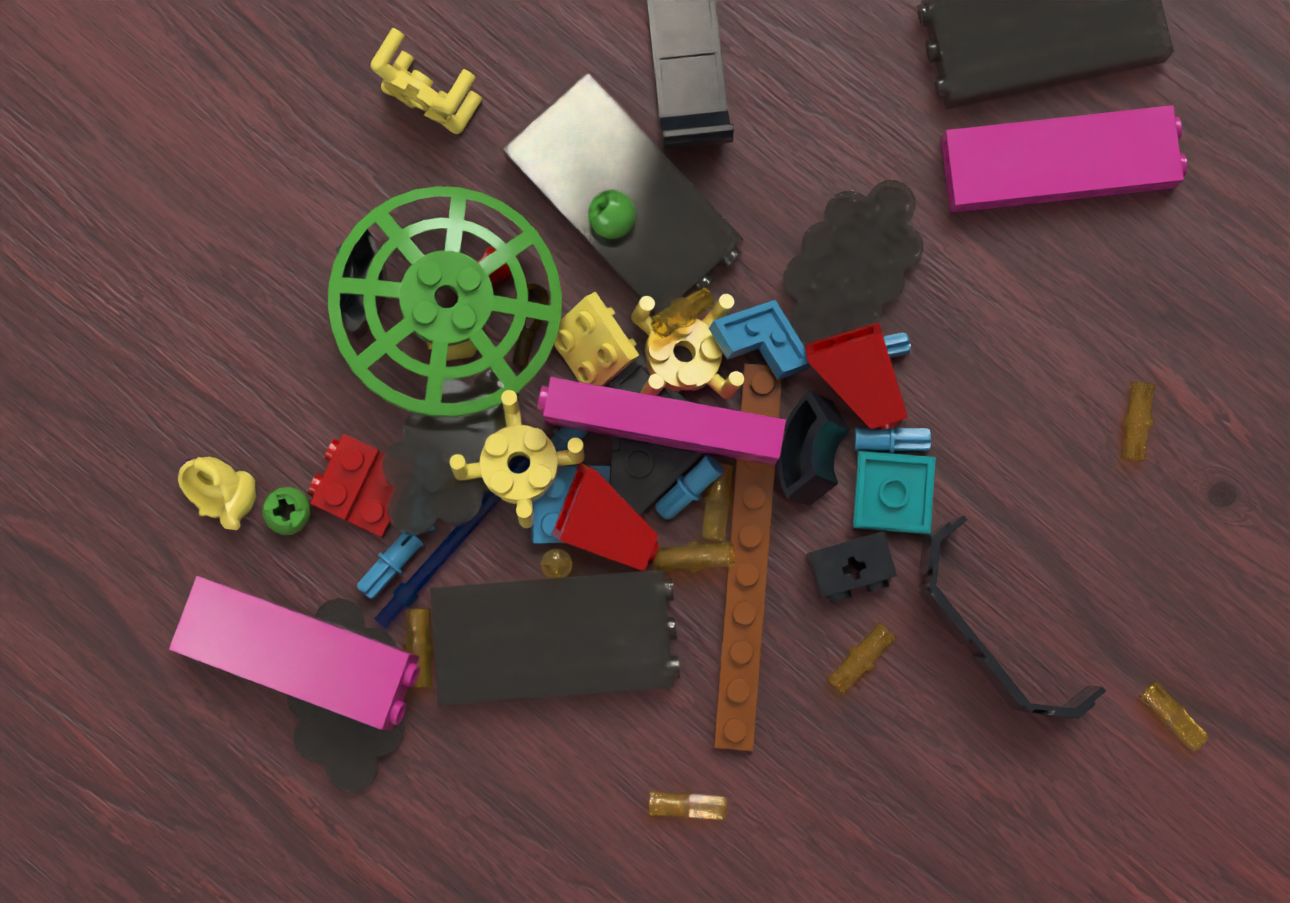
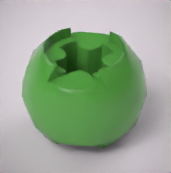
[588,190,636,239]
[262,486,311,535]

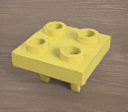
[554,292,639,386]

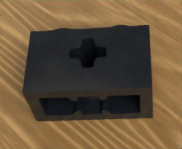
[806,531,897,603]

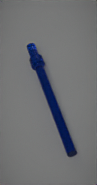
[374,456,530,629]

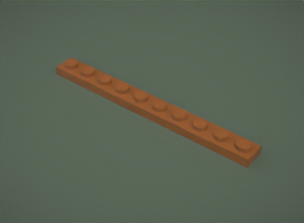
[714,363,782,751]

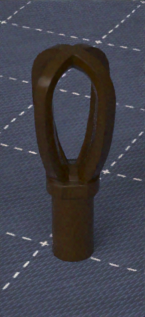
[512,284,549,365]

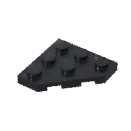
[611,354,704,515]

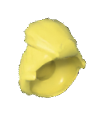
[178,457,257,530]

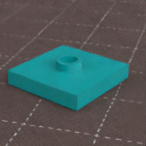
[852,451,936,535]

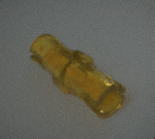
[1121,382,1156,462]
[654,541,735,572]
[403,609,434,688]
[826,622,897,696]

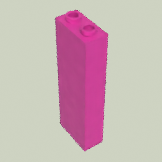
[941,105,1187,213]
[538,377,786,466]
[169,576,420,731]

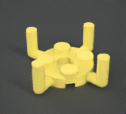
[371,28,483,134]
[631,294,744,399]
[450,390,585,528]

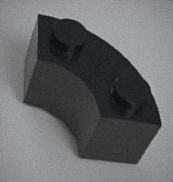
[335,229,387,340]
[777,391,850,506]

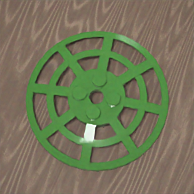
[328,186,562,417]

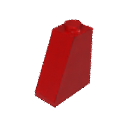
[805,322,908,429]
[551,463,659,571]

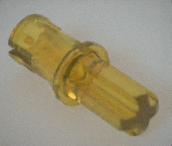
[651,288,715,338]
[702,463,734,542]
[541,549,572,580]
[1138,680,1208,751]
[649,790,727,822]

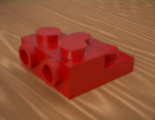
[308,434,415,538]

